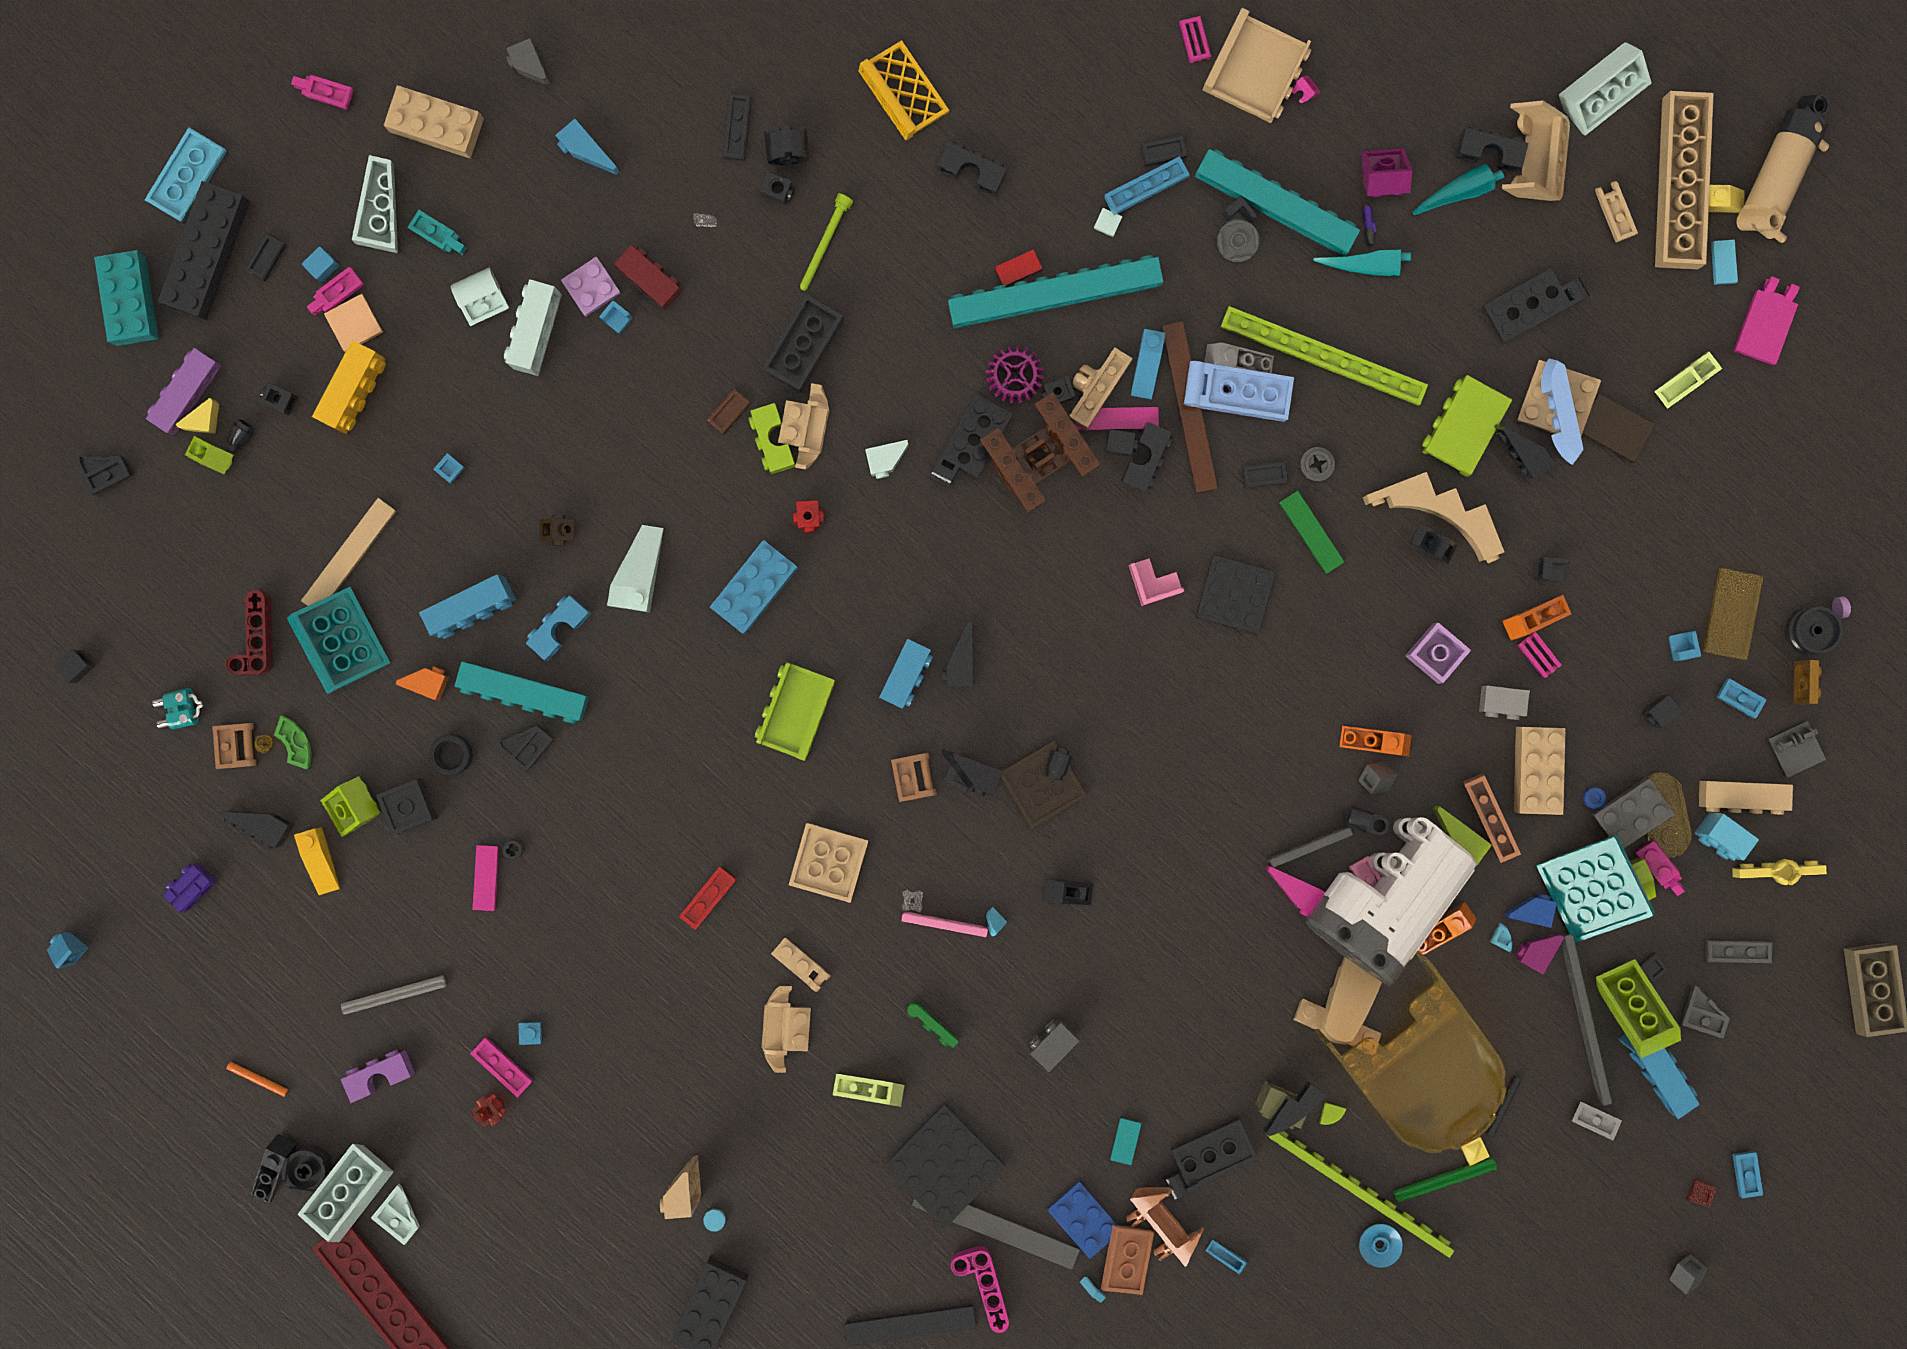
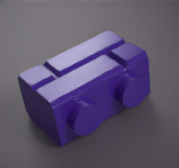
[163,863,217,913]

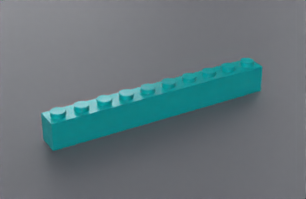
[948,255,1163,329]

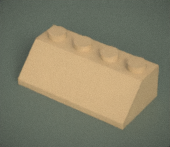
[660,1155,701,1219]

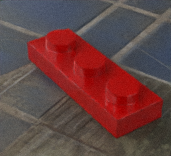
[679,866,737,930]

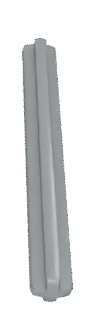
[341,976,446,1014]

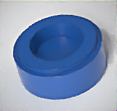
[1583,787,1606,809]

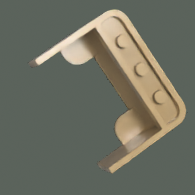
[1502,101,1570,201]

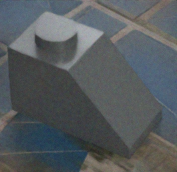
[506,38,550,85]

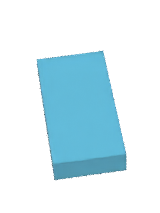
[1711,240,1738,285]

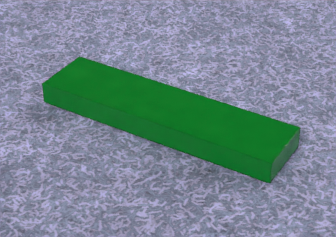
[1279,491,1344,574]

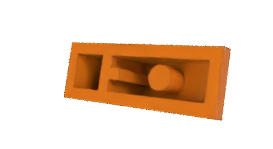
[1503,595,1571,640]

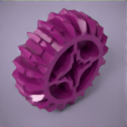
[986,345,1044,404]

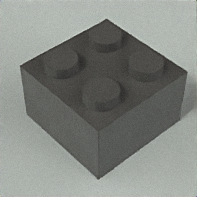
[1029,1017,1079,1072]

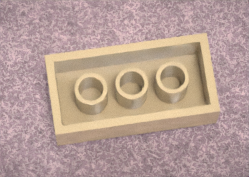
[384,85,484,159]
[1514,727,1565,815]

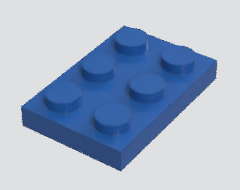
[1047,1180,1118,1259]

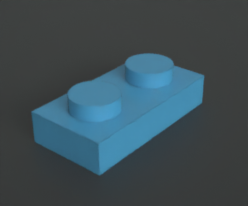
[1716,678,1766,718]
[1732,1151,1763,1198]

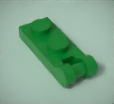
[907,1002,959,1048]

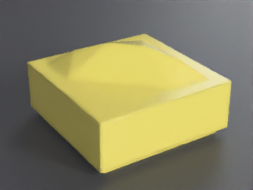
[1460,1136,1490,1166]

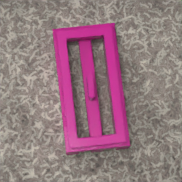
[1179,16,1211,64]
[1517,631,1562,679]

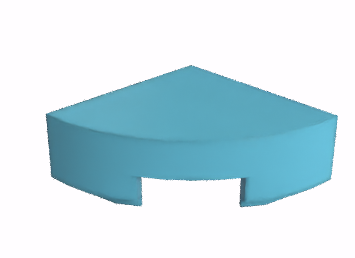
[986,907,1007,937]
[1489,923,1512,952]
[1080,1277,1106,1303]

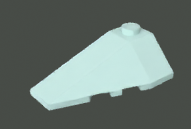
[607,525,664,613]

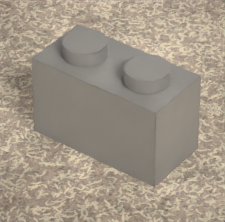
[1479,686,1530,720]

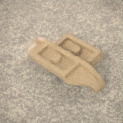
[778,383,829,469]
[762,986,811,1073]

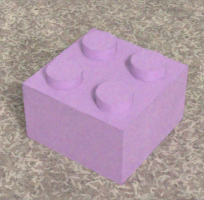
[1405,622,1471,684]

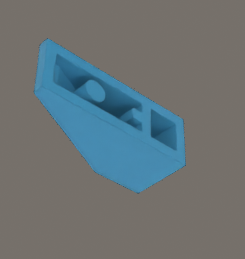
[555,119,619,175]
[1130,329,1165,400]

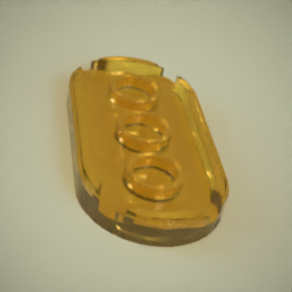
[1646,773,1692,858]

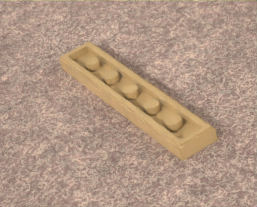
[301,498,397,606]

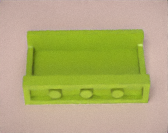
[1422,375,1512,477]
[754,662,836,761]

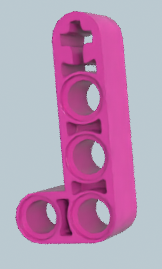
[951,1246,1009,1333]

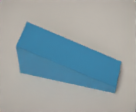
[1206,1239,1249,1274]

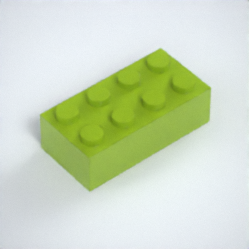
[1596,959,1681,1059]

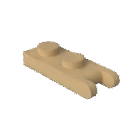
[1595,181,1638,243]

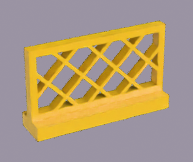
[858,40,949,141]

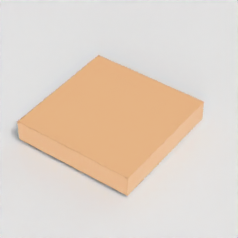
[324,294,383,352]

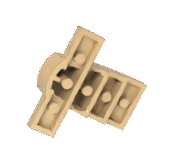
[1294,957,1382,1055]

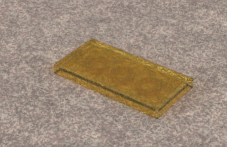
[1703,568,1763,660]

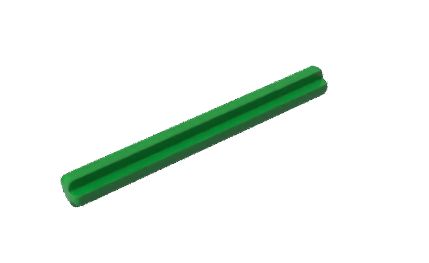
[1393,1158,1497,1202]

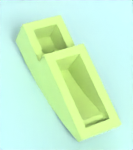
[1655,351,1722,409]

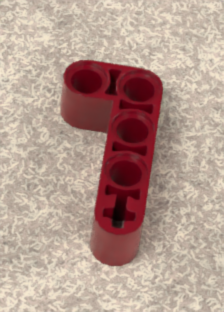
[225,590,273,675]

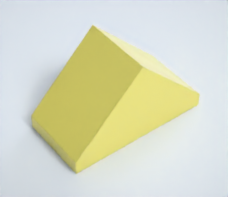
[176,398,219,434]

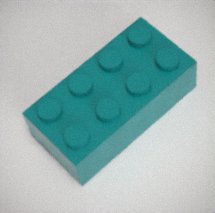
[94,250,159,346]

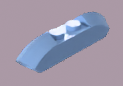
[1541,359,1583,465]

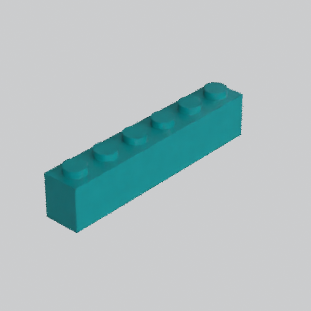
[454,662,589,724]

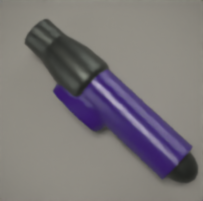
[1363,203,1376,245]

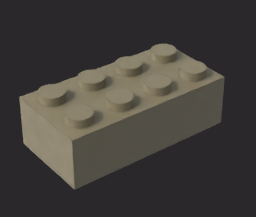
[1844,943,1907,1037]

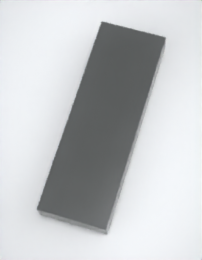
[1705,940,1772,963]

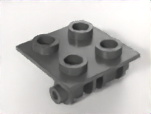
[1769,721,1826,778]

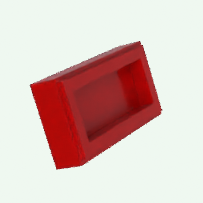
[995,249,1042,286]

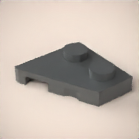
[1680,985,1730,1039]

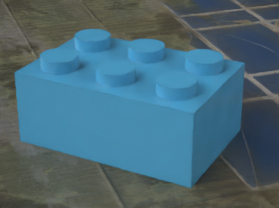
[879,639,933,709]

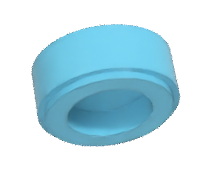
[704,1208,726,1231]

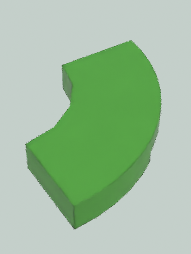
[274,715,312,770]

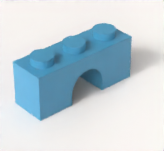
[526,595,591,661]

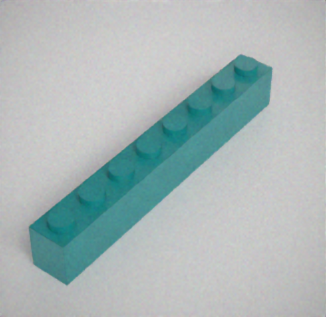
[1195,149,1360,257]

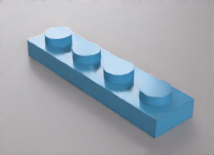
[1104,156,1190,215]

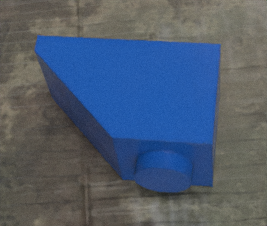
[1504,894,1557,928]

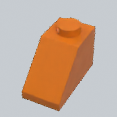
[396,666,449,700]

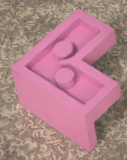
[1128,559,1185,606]

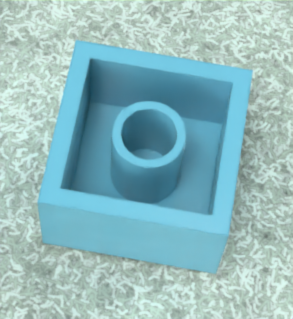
[1694,812,1759,861]

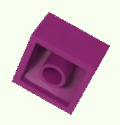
[1361,148,1412,197]

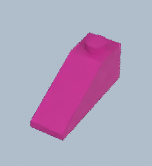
[1265,865,1325,917]

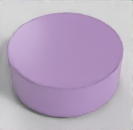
[1832,597,1851,619]

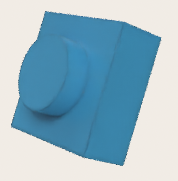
[433,453,465,484]
[519,1022,542,1045]

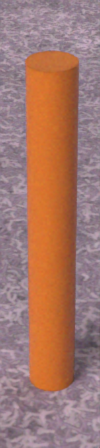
[226,1061,289,1097]

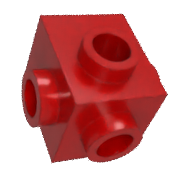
[793,500,824,533]

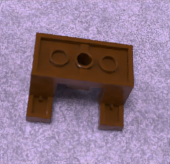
[980,392,1100,513]

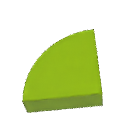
[1319,1102,1346,1125]

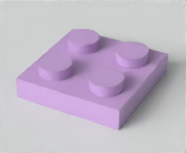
[561,257,621,317]

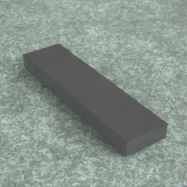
[1267,826,1353,867]

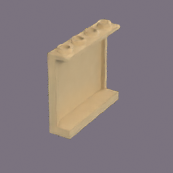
[1203,8,1312,123]

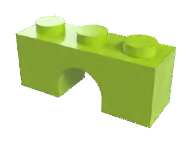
[748,403,795,474]

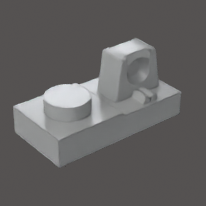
[1572,1102,1622,1140]

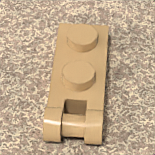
[771,937,831,992]

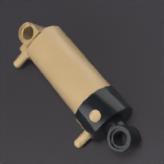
[1737,94,1829,243]

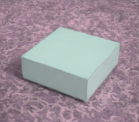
[1094,208,1122,237]

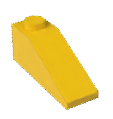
[294,827,340,895]

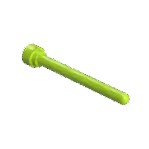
[800,193,853,291]

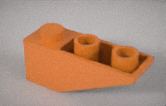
[1340,726,1412,757]
[1416,901,1477,957]

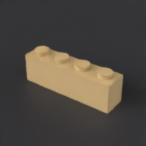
[1699,781,1793,815]

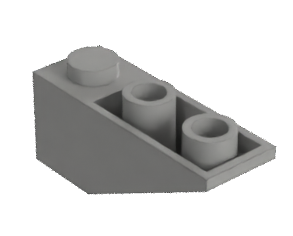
[1204,342,1274,373]

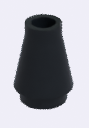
[224,419,253,452]

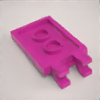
[1733,276,1800,365]

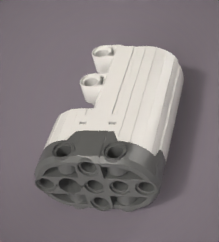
[1305,817,1477,986]

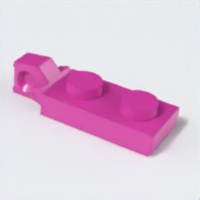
[291,75,354,110]
[307,267,365,316]
[1635,839,1685,896]

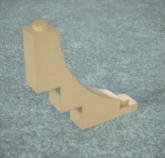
[1363,472,1504,563]

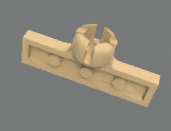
[1069,347,1133,430]

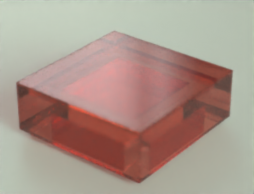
[1687,1179,1717,1208]

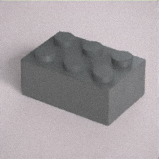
[1591,777,1675,848]

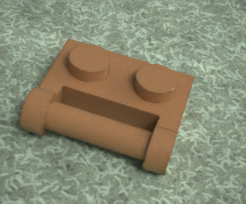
[212,723,257,769]
[891,752,937,802]

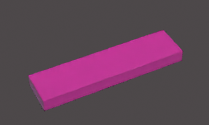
[1073,407,1159,431]

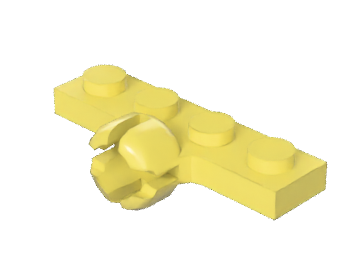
[1732,859,1827,885]

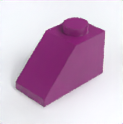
[1516,933,1565,974]

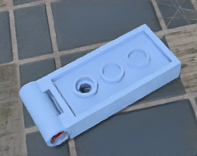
[1184,361,1294,422]

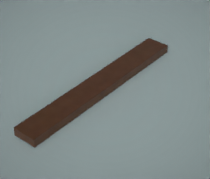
[1161,321,1217,493]

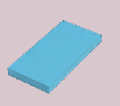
[145,127,227,223]

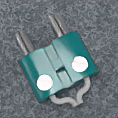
[152,688,203,730]

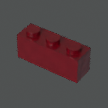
[614,245,682,310]

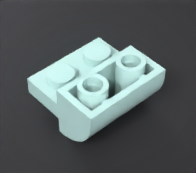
[451,267,509,326]

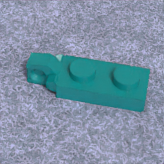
[407,210,467,255]

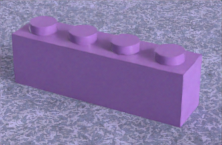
[146,348,222,436]

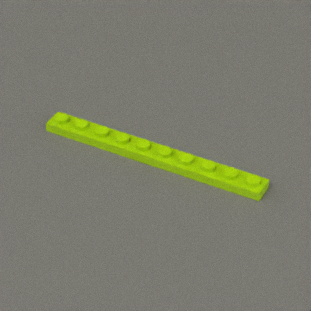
[1220,306,1428,406]
[1267,1131,1454,1258]

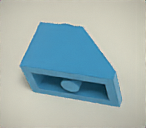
[47,932,88,969]

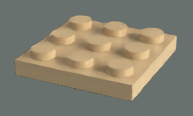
[1517,360,1601,435]
[789,823,869,903]

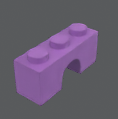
[340,1049,415,1103]

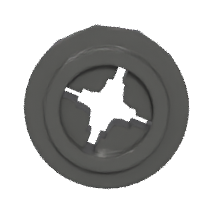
[1300,447,1335,481]

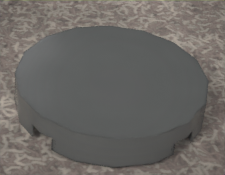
[1216,219,1260,263]

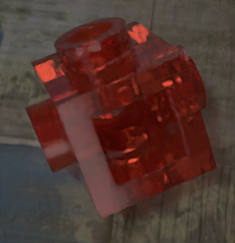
[470,1094,506,1128]

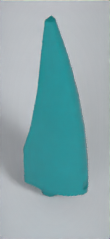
[1413,163,1504,215]
[1313,250,1411,276]

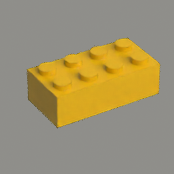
[312,340,386,434]

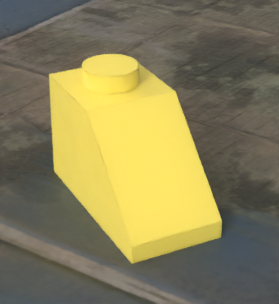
[1708,185,1744,213]

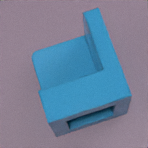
[302,246,340,283]
[600,300,633,334]
[1668,631,1701,661]

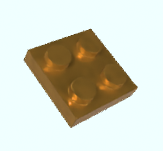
[1793,660,1821,704]

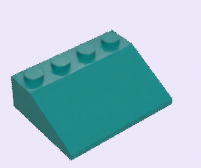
[287,587,390,694]

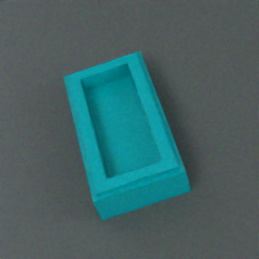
[1110,1117,1141,1165]

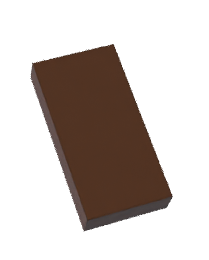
[707,388,751,435]

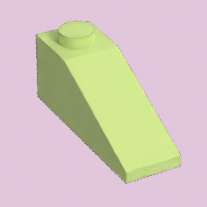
[833,1074,904,1107]

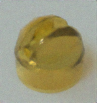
[254,734,273,754]

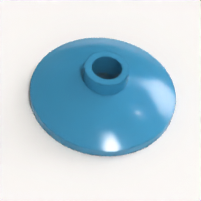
[1359,1224,1403,1268]

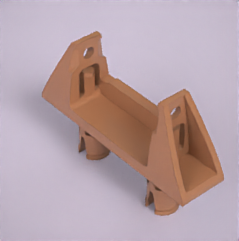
[1126,1187,1204,1266]

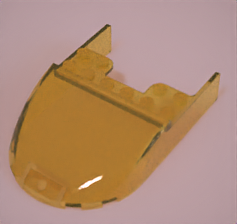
[1315,950,1506,1153]

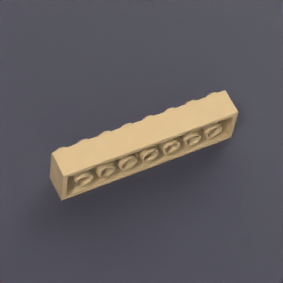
[1655,91,1713,269]

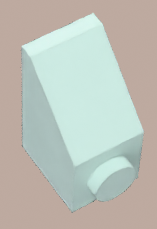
[865,440,909,479]

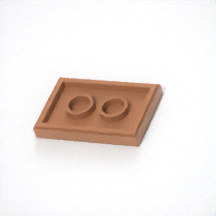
[1101,1225,1155,1295]

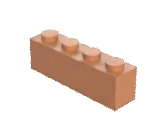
[1463,773,1521,863]

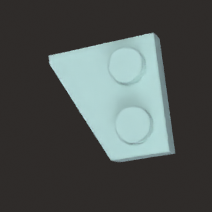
[371,1184,420,1245]

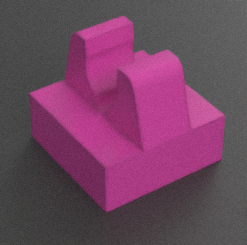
[1292,75,1321,103]

